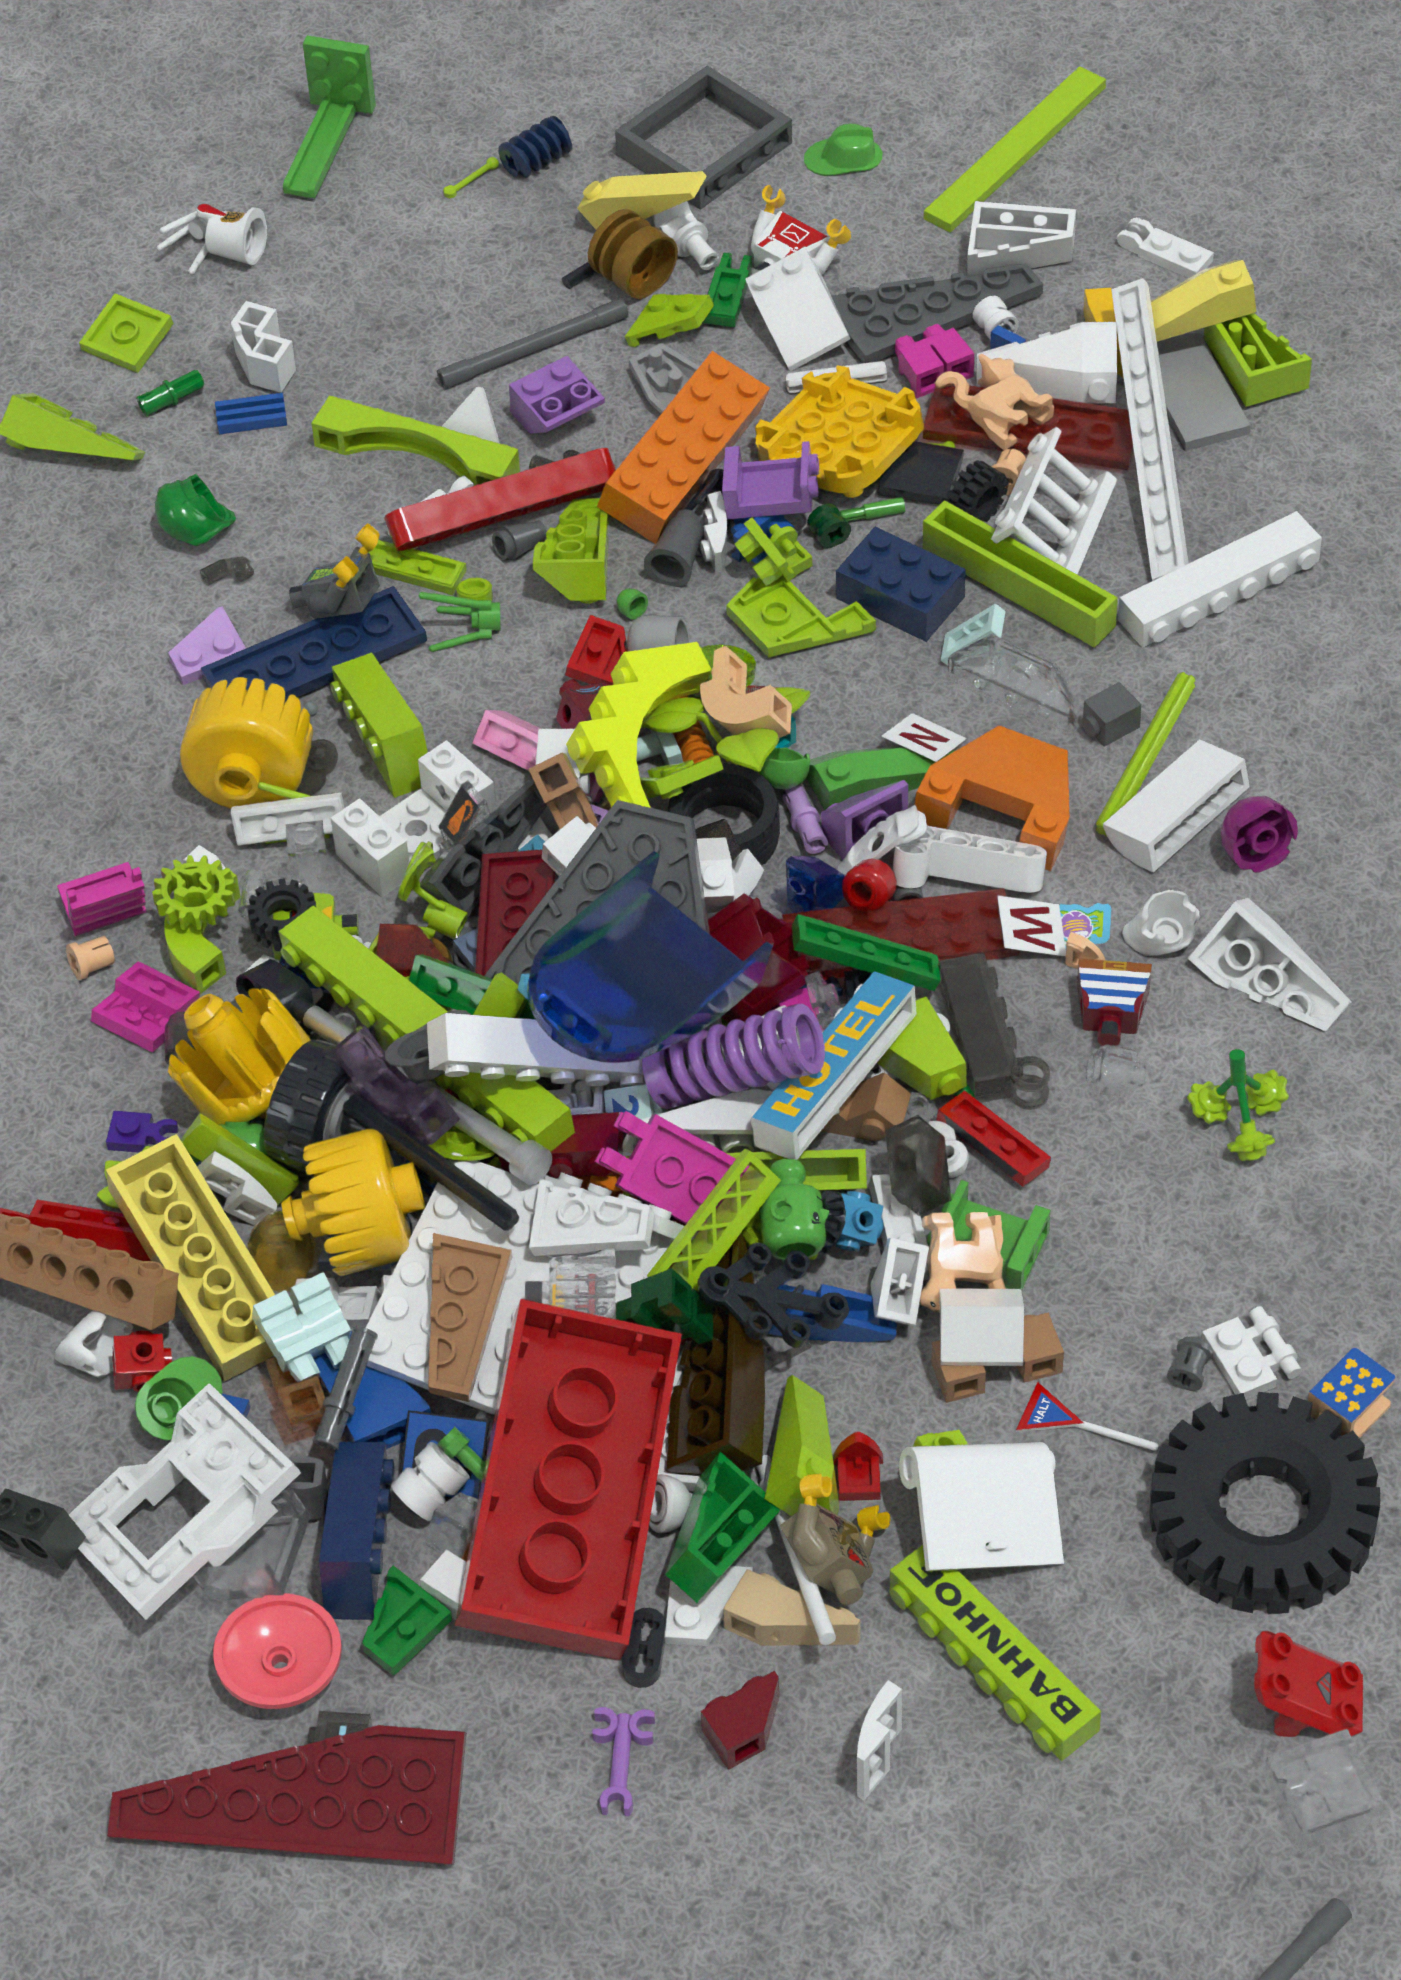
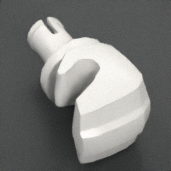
[651,201,719,270]

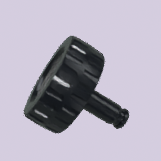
[264,1040,415,1176]

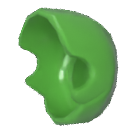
[755,748,810,789]

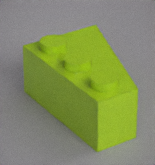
[1203,313,1312,407]

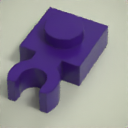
[106,1111,179,1153]

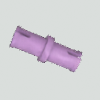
[782,786,828,854]

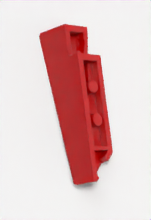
[0,1199,151,1261]

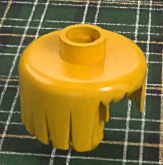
[180,677,313,809]
[168,988,311,1124]
[281,1129,425,1276]

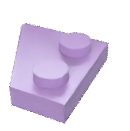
[168,606,246,685]

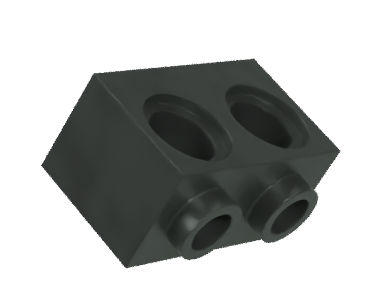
[0,1488,86,1570]

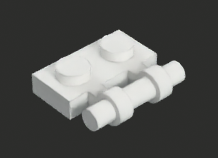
[1201,1306,1302,1399]

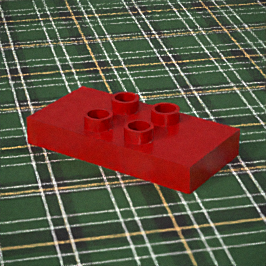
[454,1299,682,1660]

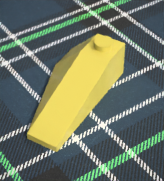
[1116,260,1256,342]

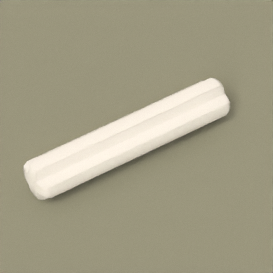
[785,361,887,394]

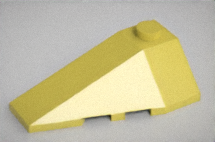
[577,171,707,230]

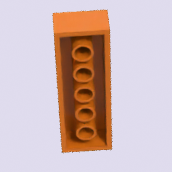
[597,351,770,544]

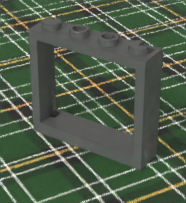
[615,65,792,210]

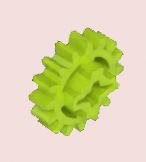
[152,855,236,930]

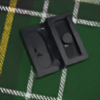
[879,441,964,504]

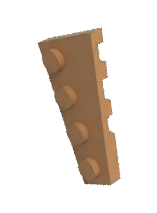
[428,1233,512,1402]

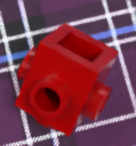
[112,1330,172,1392]

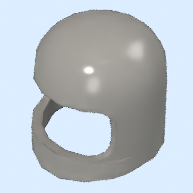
[627,615,689,651]

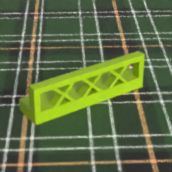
[647,1149,781,1291]

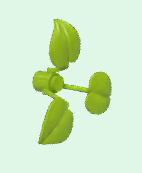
[642,687,811,772]
[368,841,468,956]

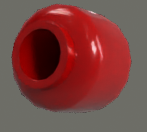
[842,858,897,913]

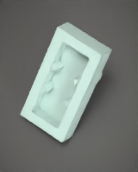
[940,604,1006,667]
[637,730,683,765]

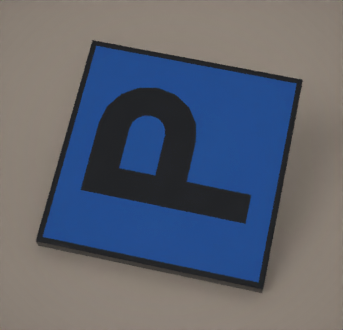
[401,1410,490,1503]

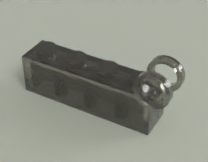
[939,953,1050,1110]

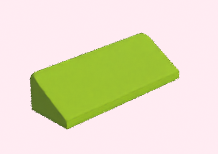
[181,1113,299,1206]

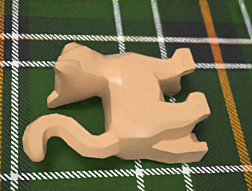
[935,354,1054,450]
[919,1212,1006,1313]

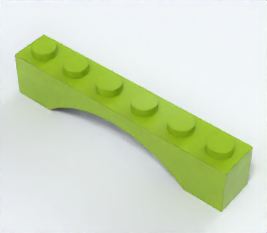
[311,395,520,486]

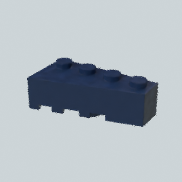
[319,1442,395,1620]

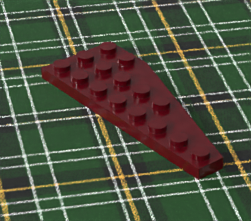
[107,1725,467,1865]

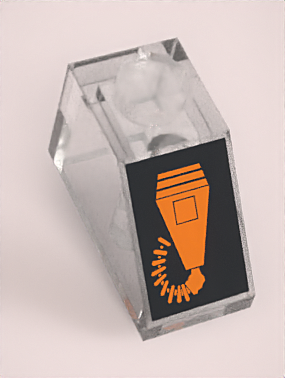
[438,780,490,853]

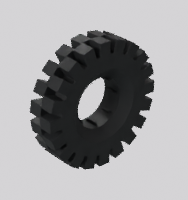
[1149,1392,1380,1614]

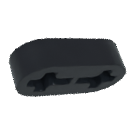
[622,1608,666,1688]

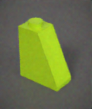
[877,997,967,1100]

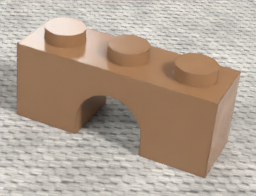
[528,752,599,829]
[931,1312,1064,1403]

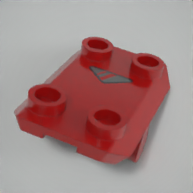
[1254,1631,1363,1739]

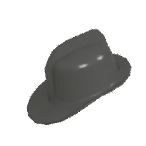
[385,1010,471,1085]

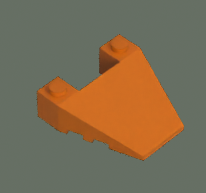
[914,725,1070,871]

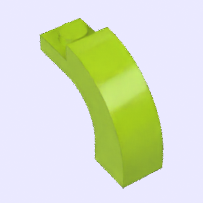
[164,867,241,994]

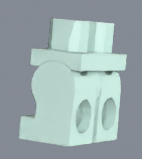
[252,1272,351,1386]

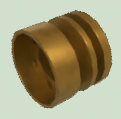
[587,209,678,299]

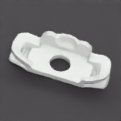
[837,805,927,882]

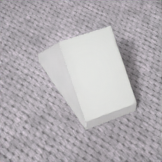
[870,1238,929,1326]

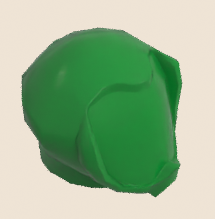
[154,474,236,546]

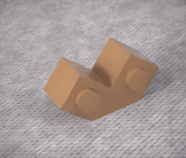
[821,1072,911,1141]

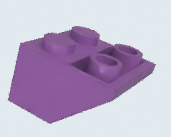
[509,356,605,434]

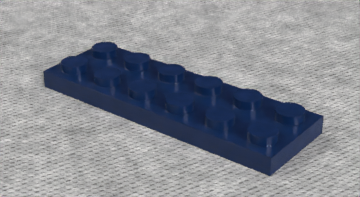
[201,586,427,702]

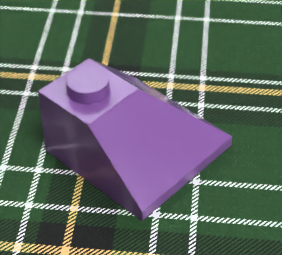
[821,780,908,860]

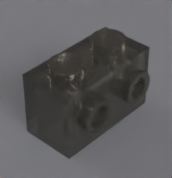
[885,1115,952,1216]

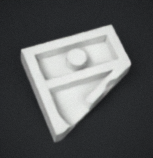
[665,1566,753,1646]

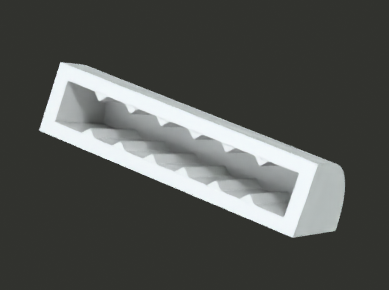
[1103,739,1250,872]

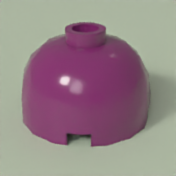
[1220,796,1298,873]

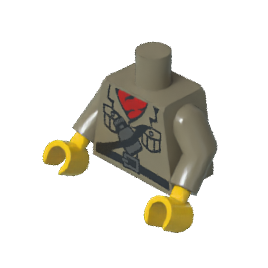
[780,1474,890,1605]

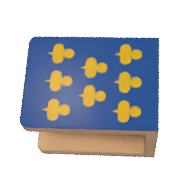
[1308,1348,1395,1438]

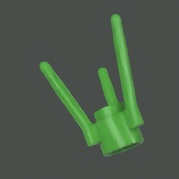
[419,592,501,652]

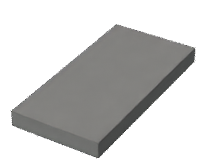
[1157,332,1251,451]

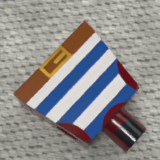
[1077,958,1152,1047]

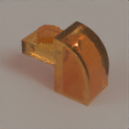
[265,1357,325,1434]

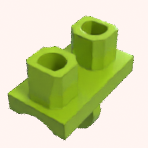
[735,517,798,586]

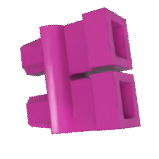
[895,324,974,399]

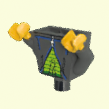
[289,523,380,619]

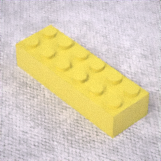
[106,1134,275,1382]

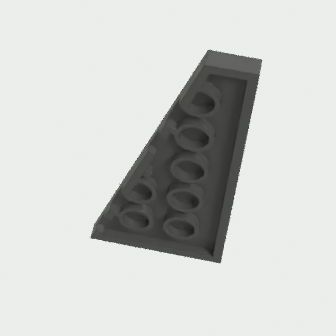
[831,263,1043,363]

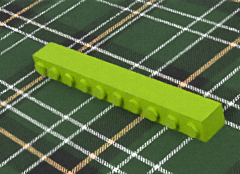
[278,905,575,1152]

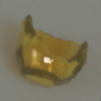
[246,1211,316,1293]

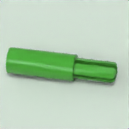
[840,497,905,522]

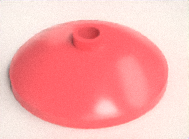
[213,1593,342,1709]

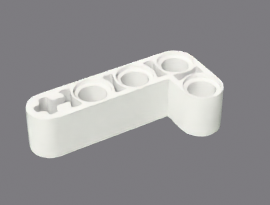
[892,826,1047,893]

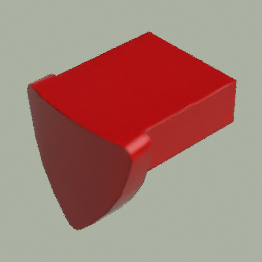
[833,1432,884,1501]

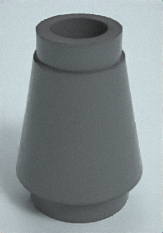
[492,520,547,560]

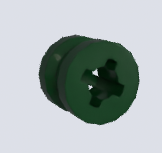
[807,503,851,549]

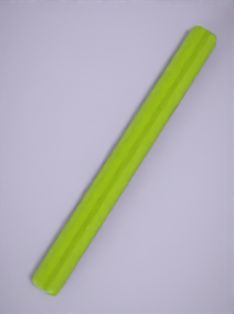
[1096,672,1195,837]

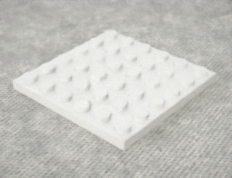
[366,1152,674,1415]

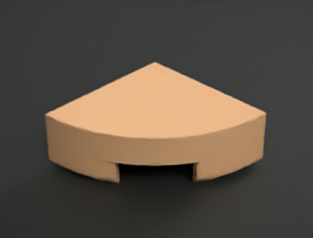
[1065,932,1105,969]

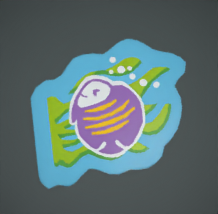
[1059,903,1111,947]

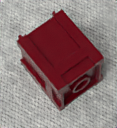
[708,893,810,1023]

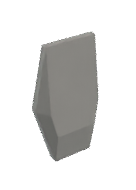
[629,343,700,414]

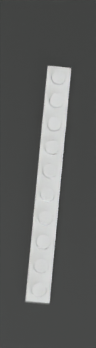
[1111,278,1189,581]

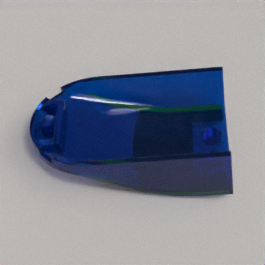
[527,851,773,1063]

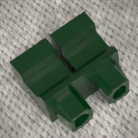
[616,1268,713,1344]

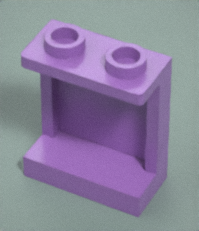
[722,441,819,519]

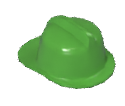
[804,123,883,176]
[135,1356,223,1441]

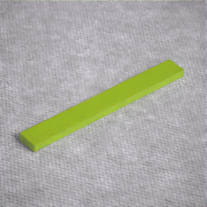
[924,66,1106,233]

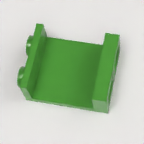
[927,1180,1051,1291]

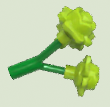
[1187,1049,1289,1161]

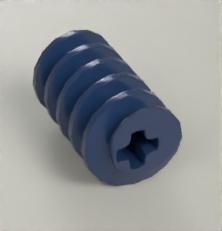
[498,116,573,178]

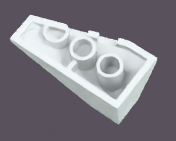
[1188,898,1351,1031]

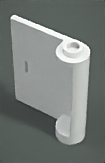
[899,1442,1064,1571]

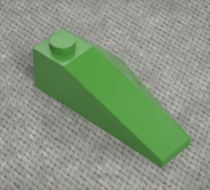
[806,746,954,810]

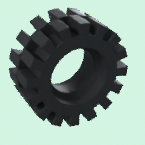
[946,460,1008,522]
[247,879,317,951]

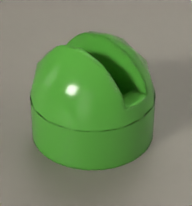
[617,588,648,620]

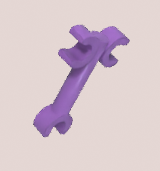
[592,1707,655,1816]

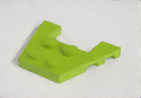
[726,541,876,658]

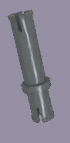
[313,1326,378,1451]

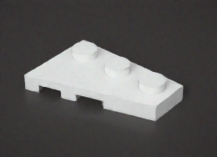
[529,1179,654,1256]

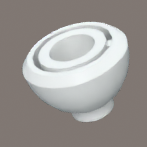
[649,1474,693,1533]

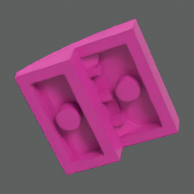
[91,961,200,1053]

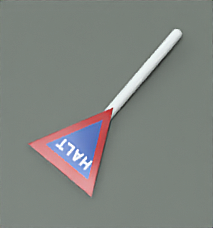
[1016,1382,1159,1451]

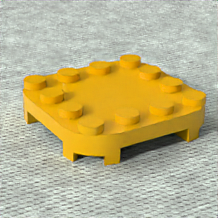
[755,365,924,498]

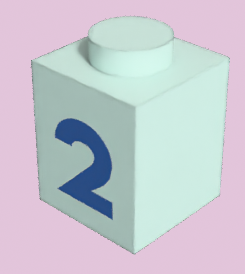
[604,1084,668,1119]

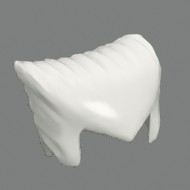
[1122,890,1200,956]
[55,1310,133,1378]

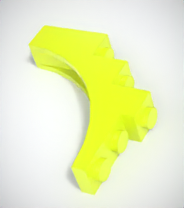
[566,642,712,808]

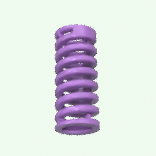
[642,1004,825,1109]

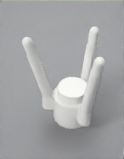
[157,211,209,274]

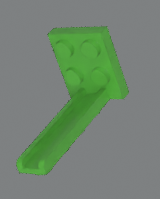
[283,35,376,199]

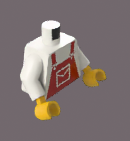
[751,185,851,275]

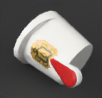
[197,204,267,265]

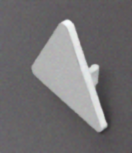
[442,387,500,444]

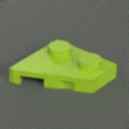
[624,294,714,347]

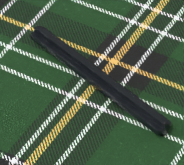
[343,1094,519,1231]

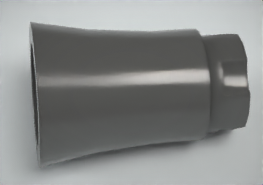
[644,509,705,587]

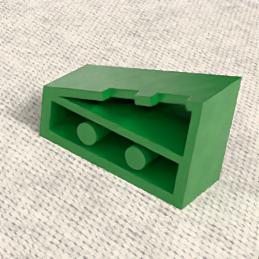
[665,1452,781,1603]

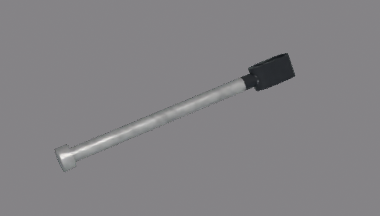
[236,959,552,1185]

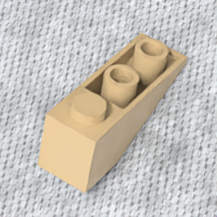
[723,1569,860,1646]

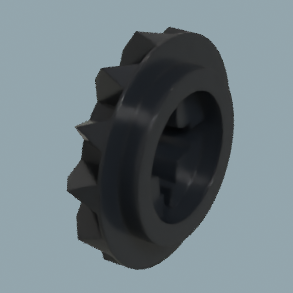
[818,1190,846,1254]

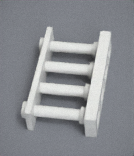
[991,427,1117,574]

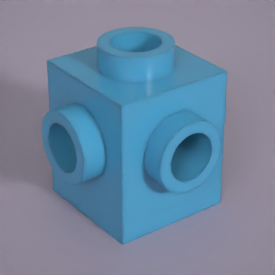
[836,1191,884,1252]

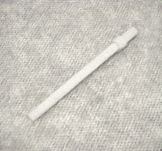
[756,1455,836,1645]

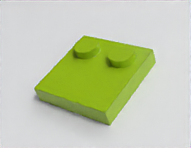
[79,293,174,373]

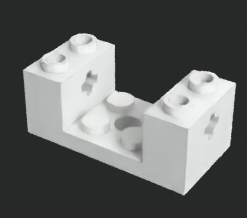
[330,740,496,898]

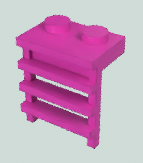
[57,862,146,936]

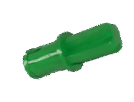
[136,370,204,417]

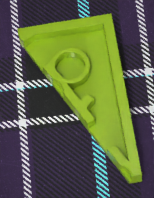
[640,755,723,799]

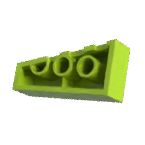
[330,653,428,798]

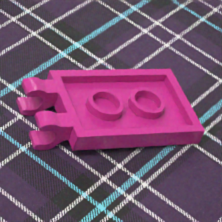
[594,1111,749,1232]

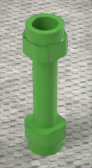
[438,1427,485,1482]

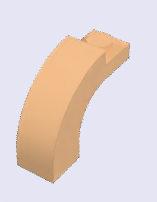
[700,646,792,738]

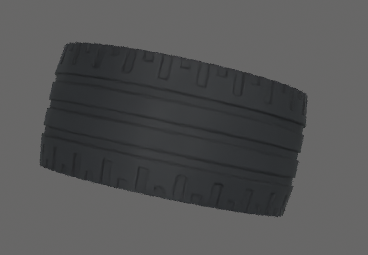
[668,763,780,866]

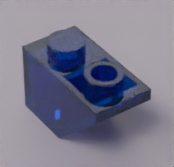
[786,856,845,920]

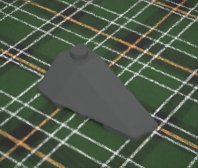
[420,780,547,918]

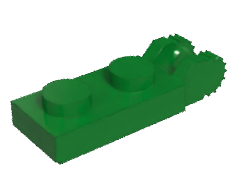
[702,252,753,327]

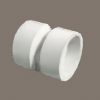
[391,1442,470,1521]

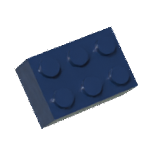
[836,526,966,642]

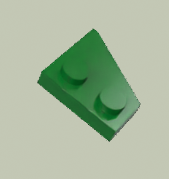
[362,1565,453,1676]

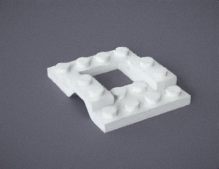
[69,1383,301,1620]

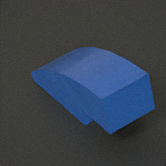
[768,1284,897,1342]

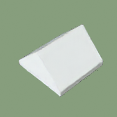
[939,1289,1024,1366]

